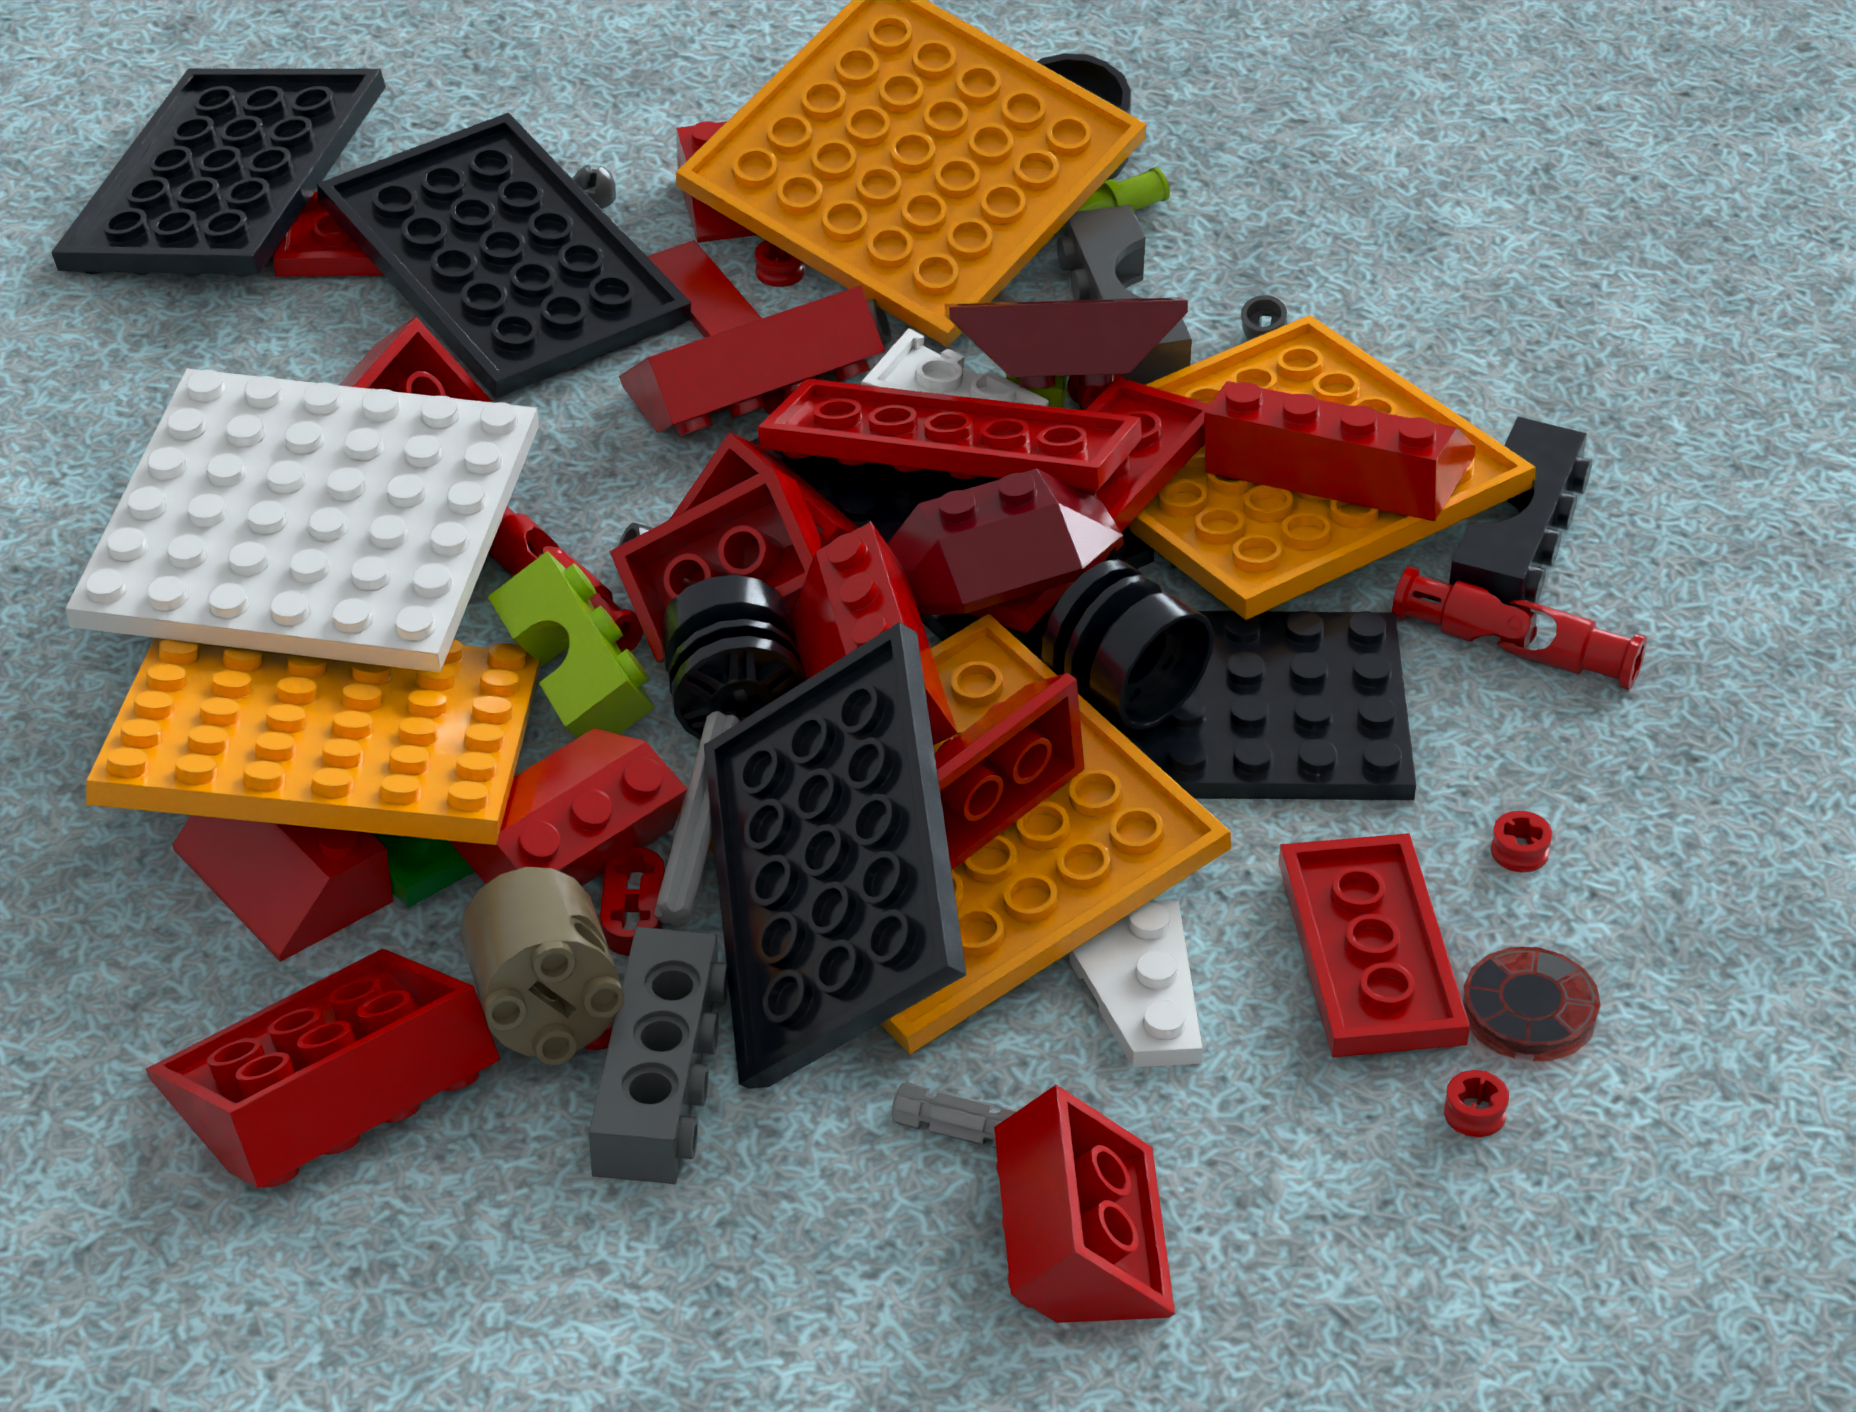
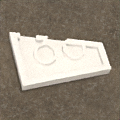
[861,328,1049,406]
[1068,900,1202,1067]

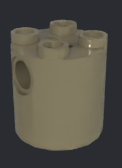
[460,867,625,1065]

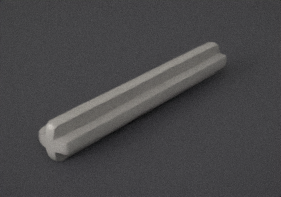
[654,711,740,927]

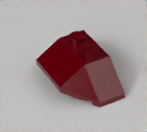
[945,297,1188,388]
[887,469,1124,615]

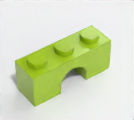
[488,551,655,738]

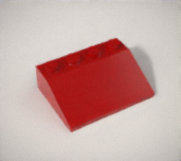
[146,948,500,1189]

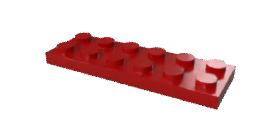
[967,377,1210,633]
[758,378,1142,493]

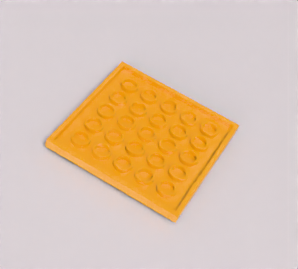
[676,0,1147,348]
[1128,315,1536,620]
[679,614,1232,1055]
[86,638,541,845]

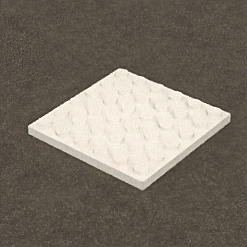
[65,368,539,672]

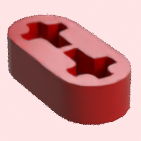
[600,847,665,956]

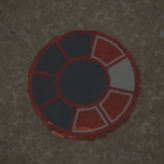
[1462,947,1601,1061]

